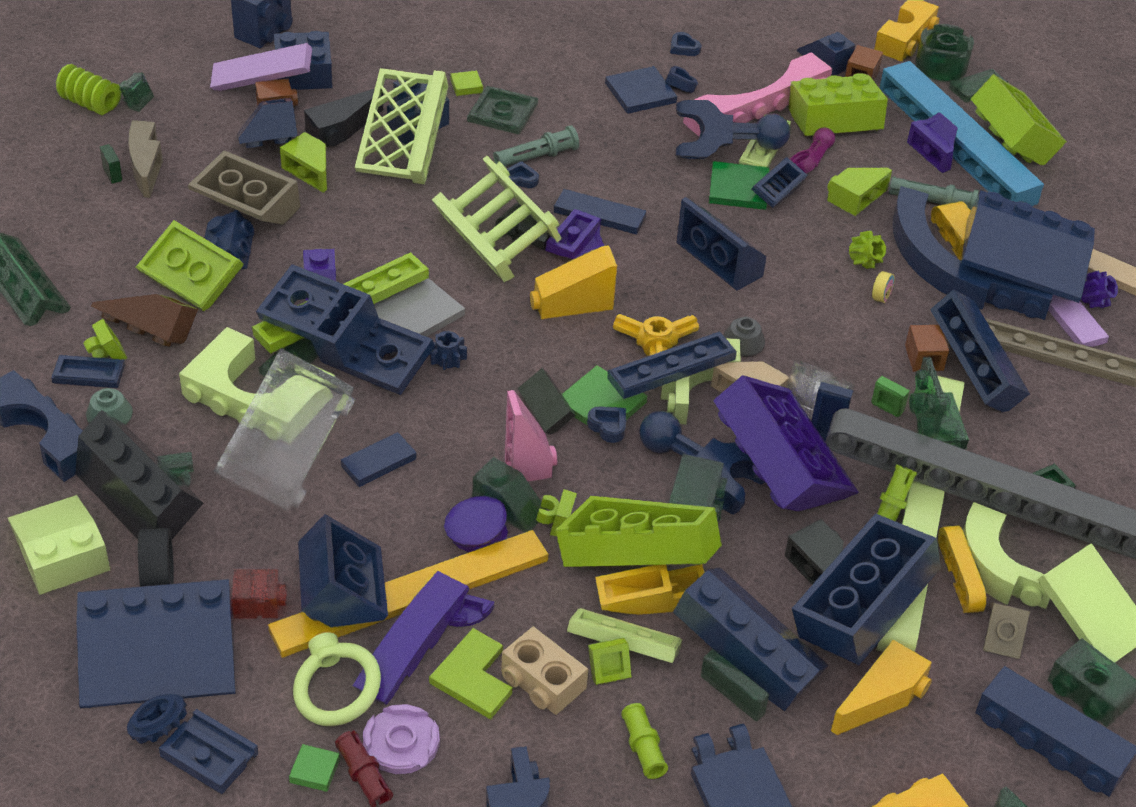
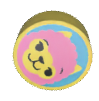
[872,271,895,303]

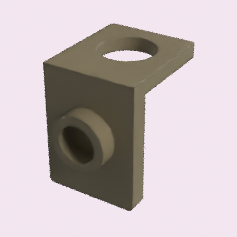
[983,602,1030,659]

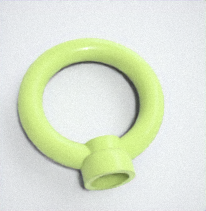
[293,632,381,726]

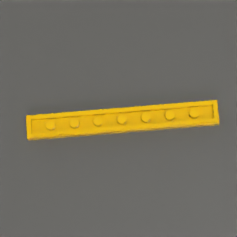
[268,530,549,658]

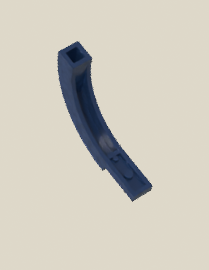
[892,186,1053,320]

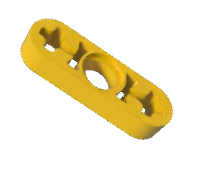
[938,526,986,613]

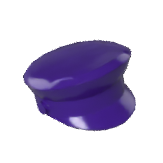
[444,496,508,552]

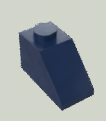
[797,32,856,76]

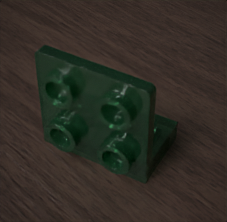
[909,357,969,449]

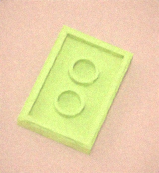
[1037,543,1136,670]

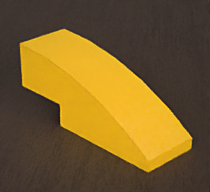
[595,564,705,615]

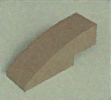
[128,120,163,198]

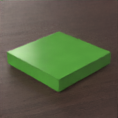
[562,365,647,426]

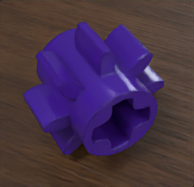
[1081,270,1118,308]

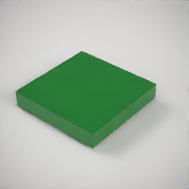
[709,161,770,210]

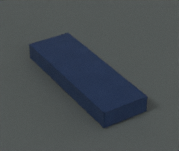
[554,189,646,235]

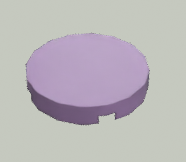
[363,704,440,774]

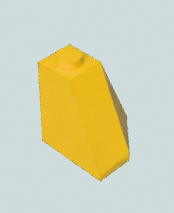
[530,245,617,319]

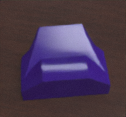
[907,112,958,173]
[546,209,604,259]

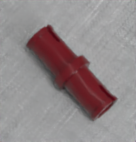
[335,730,393,807]

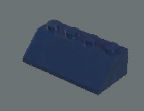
[673,567,829,711]

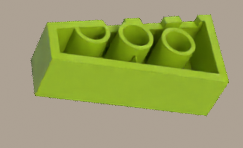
[556,496,722,567]

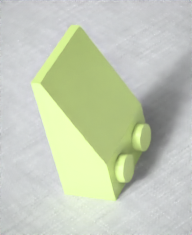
[8,495,110,595]

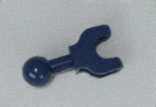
[675,100,791,159]
[639,411,765,515]

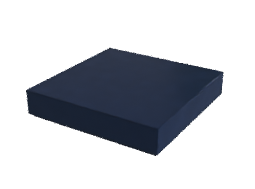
[605,66,677,114]

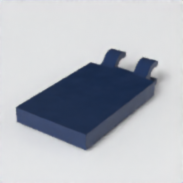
[691,723,792,807]

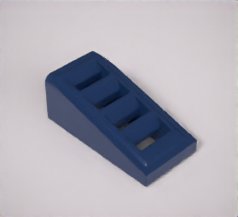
[751,157,808,208]

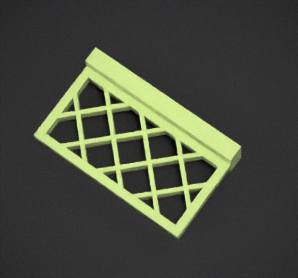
[355,68,448,184]

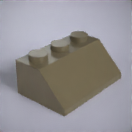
[188,150,300,225]

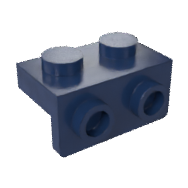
[204,210,254,269]

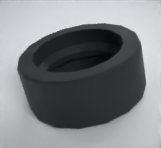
[138,528,174,587]

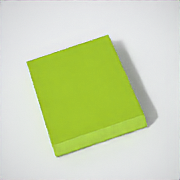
[136,220,243,311]

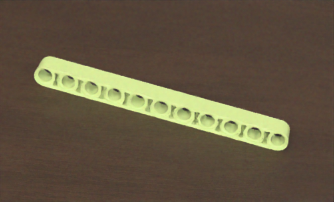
[876,375,965,652]

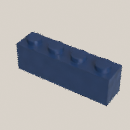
[930,290,1030,412]
[975,666,1136,797]

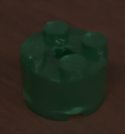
[915,24,974,82]

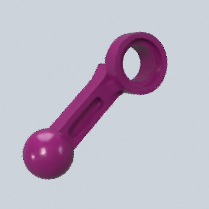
[790,127,835,174]

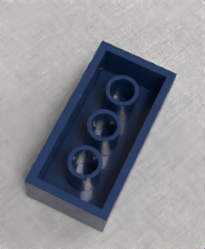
[792,513,941,665]

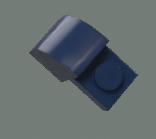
[486,746,550,807]

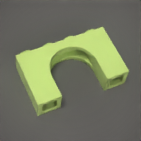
[179,327,336,444]

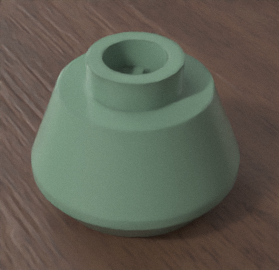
[86,388,133,425]

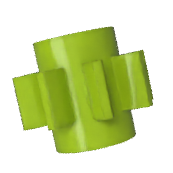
[849,231,886,269]

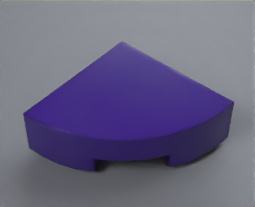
[448,594,494,627]

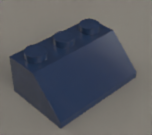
[676,197,767,291]
[298,514,388,627]

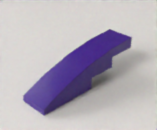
[352,571,470,705]

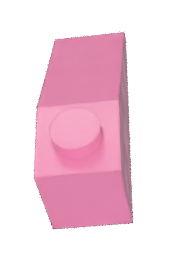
[505,390,557,484]

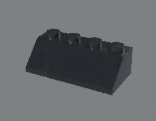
[75,410,204,539]

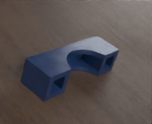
[0,370,83,482]

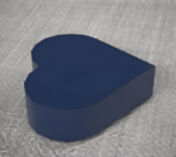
[670,32,702,56]
[665,66,698,93]
[507,161,539,188]
[587,406,626,443]

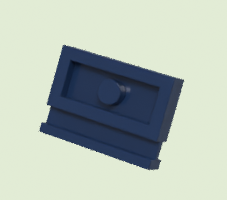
[159,709,258,794]

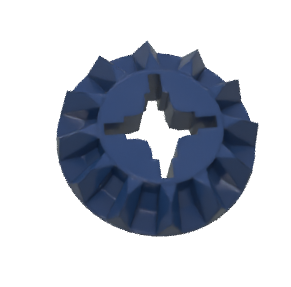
[127,694,187,744]

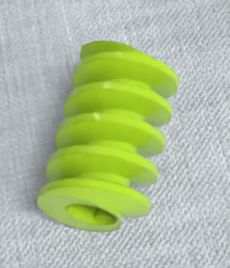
[56,64,122,115]

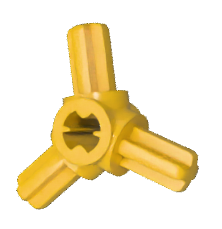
[613,314,699,356]

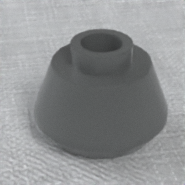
[723,317,765,357]

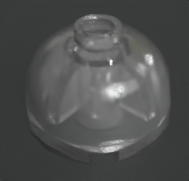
[787,360,855,418]

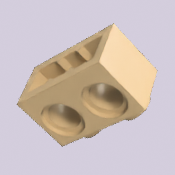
[501,626,588,715]

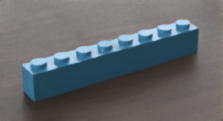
[880,61,1044,206]

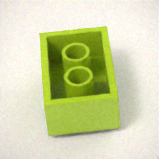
[788,73,888,136]
[971,74,1067,165]

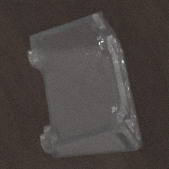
[212,348,356,511]

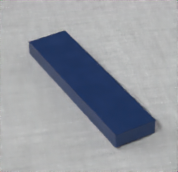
[607,331,737,399]

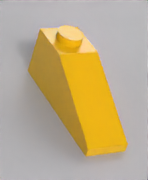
[831,640,932,735]

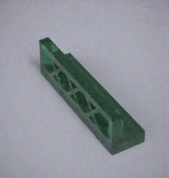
[0,233,71,326]

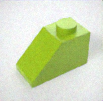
[280,132,327,193]
[827,168,892,216]

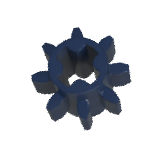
[429,331,467,370]

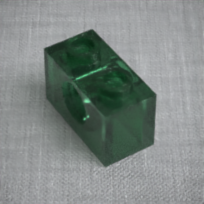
[1047,638,1136,727]

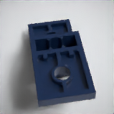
[256,264,435,395]

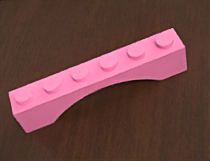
[683,52,833,136]

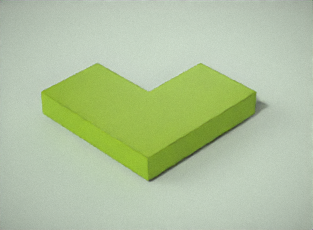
[429,628,513,720]

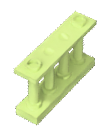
[432,156,562,282]

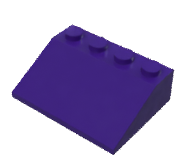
[713,375,859,511]

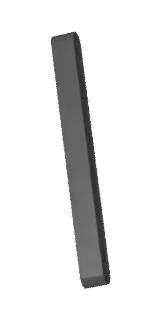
[826,409,1136,559]

